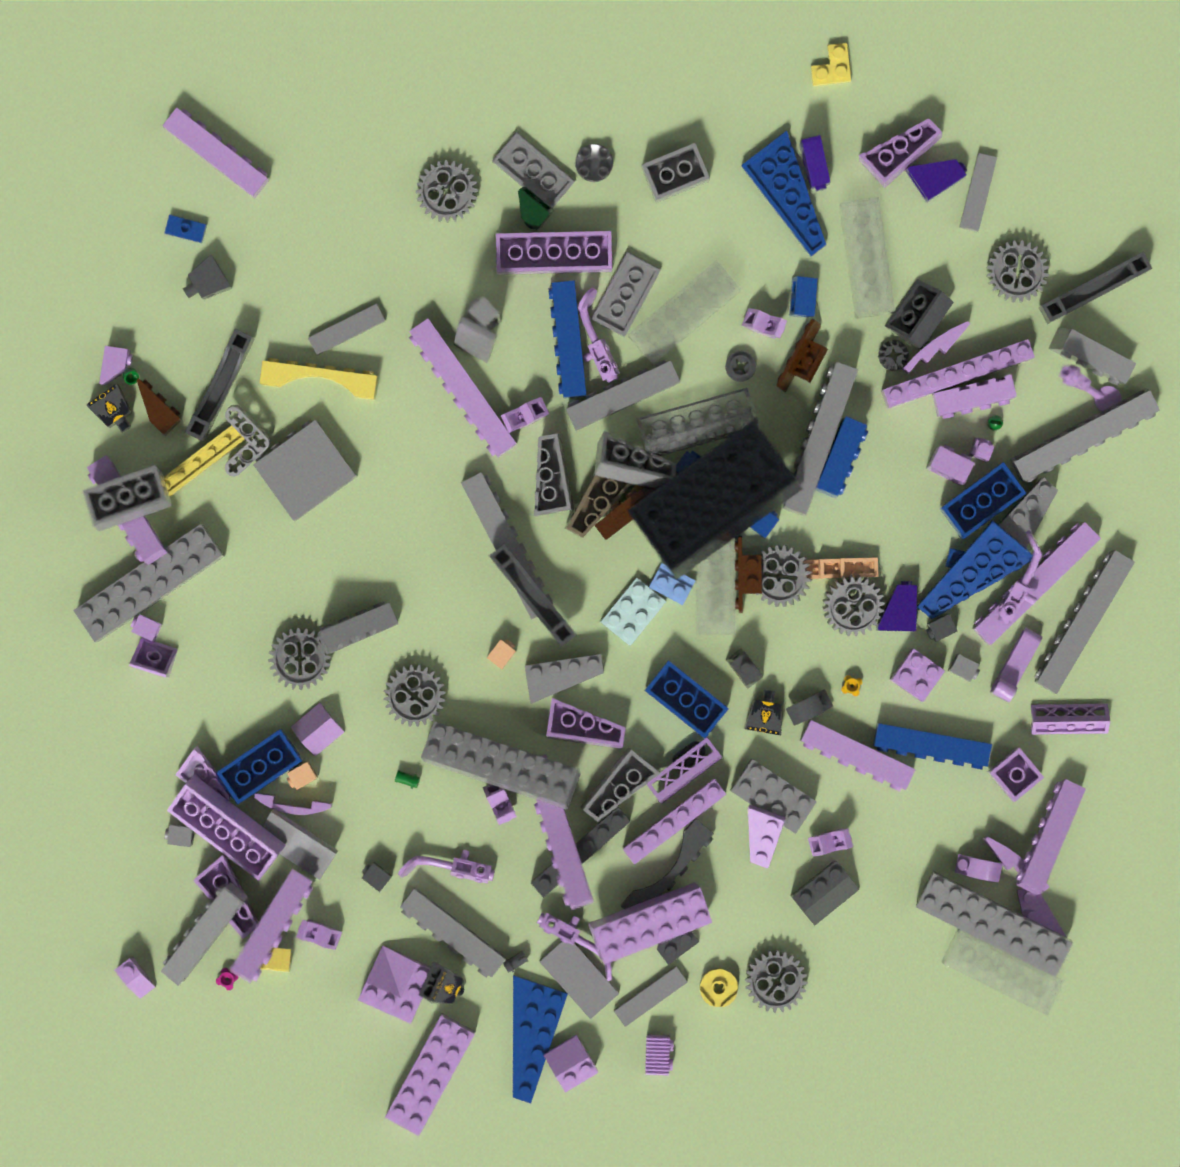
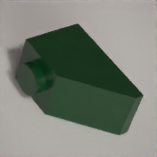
[518,186,554,230]

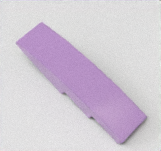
[902,321,971,374]
[983,836,1050,892]

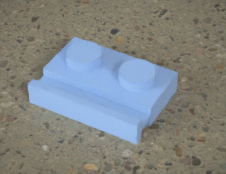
[649,563,695,605]

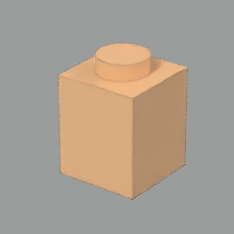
[487,639,516,669]
[286,761,318,790]

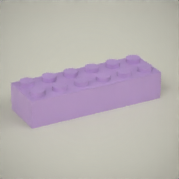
[496,231,612,275]
[167,775,286,881]
[231,869,313,984]
[588,882,712,964]
[385,1013,475,1136]

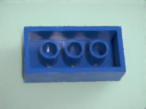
[815,416,868,498]
[939,462,1026,539]
[644,660,729,738]
[216,729,303,804]

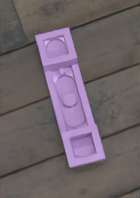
[254,793,333,815]

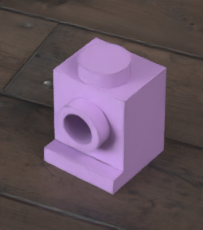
[969,437,995,462]

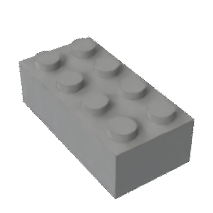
[83,465,172,531]
[730,759,817,834]

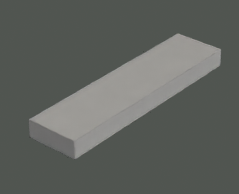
[960,153,997,232]
[308,304,385,355]
[614,966,687,1027]

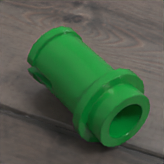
[395,770,420,789]

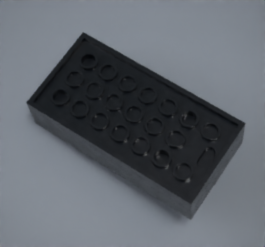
[627,420,803,579]

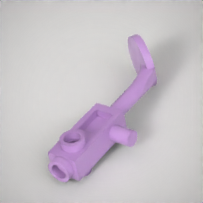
[578,288,620,383]
[1059,364,1122,411]
[998,530,1042,624]
[398,850,495,884]
[537,913,611,981]

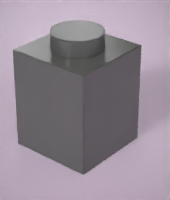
[926,614,958,642]
[362,862,392,892]

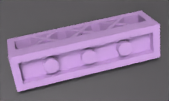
[1030,704,1110,735]
[646,738,722,804]

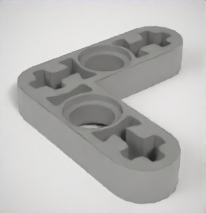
[225,405,270,477]

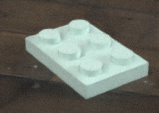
[601,578,666,646]

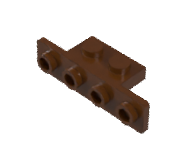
[776,319,828,392]
[595,487,656,540]
[734,536,762,613]

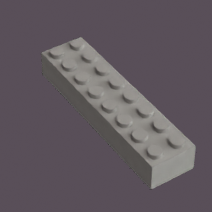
[782,362,858,516]
[73,524,225,642]
[421,721,581,810]
[916,871,1073,977]

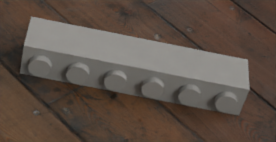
[566,360,680,431]
[161,883,248,986]
[400,888,506,978]

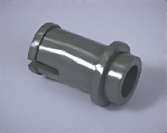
[503,951,528,973]

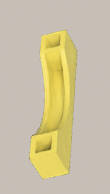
[260,358,378,400]

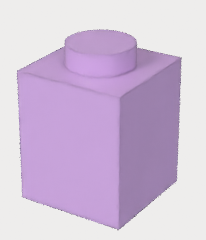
[131,614,162,642]

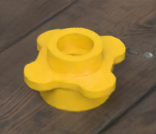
[841,675,863,696]

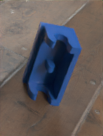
[789,276,818,318]

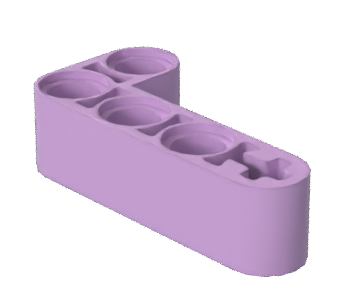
[990,627,1043,702]

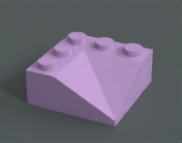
[358,945,431,1024]

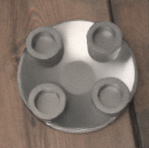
[575,144,613,182]

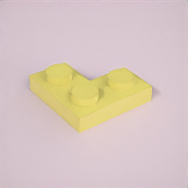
[811,43,851,86]

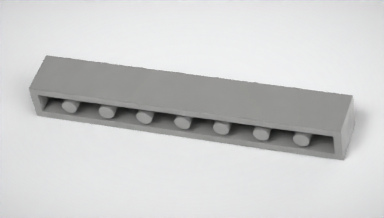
[1010,388,1160,482]
[461,472,554,619]
[1034,550,1135,694]

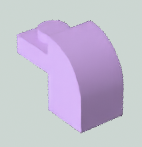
[742,308,787,339]
[501,397,549,433]
[482,784,517,825]
[808,828,853,856]
[955,854,1003,883]
[296,919,342,950]

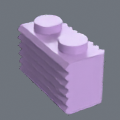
[645,1034,674,1075]

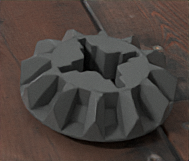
[878,340,909,371]
[725,351,756,382]

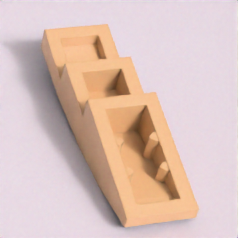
[804,558,878,579]

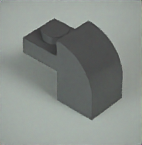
[786,689,833,726]

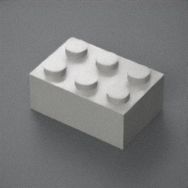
[641,143,710,203]

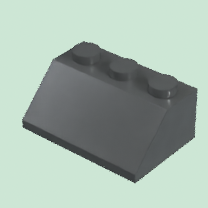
[885,279,954,349]
[791,860,859,926]

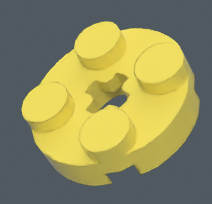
[700,968,738,1007]

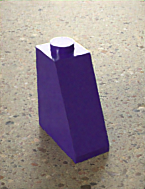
[799,135,830,191]
[906,159,967,203]
[876,581,917,631]

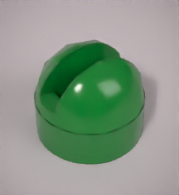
[123,368,139,385]
[987,415,1003,431]

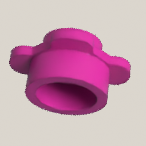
[216,968,239,990]

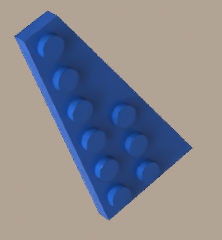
[741,131,826,257]
[917,521,1033,619]
[513,975,568,1104]

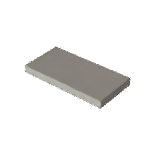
[492,132,575,208]
[591,252,661,337]
[454,316,496,363]
[262,809,338,880]
[539,942,619,1019]

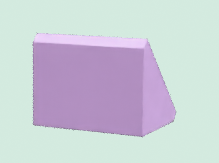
[129,638,178,678]
[291,703,344,756]

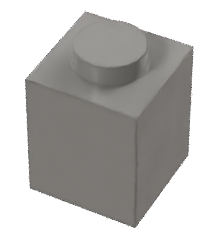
[948,654,980,682]
[165,824,194,847]

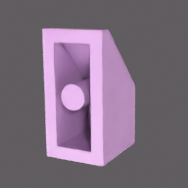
[99,346,133,386]
[115,956,156,999]

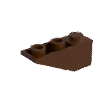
[136,378,182,436]

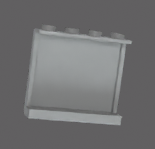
[253,420,357,521]

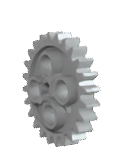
[416,160,478,223]
[986,240,1049,303]
[756,545,812,607]
[822,574,885,636]
[268,628,331,690]
[383,665,446,727]
[745,950,808,1013]

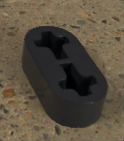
[672,741,705,767]

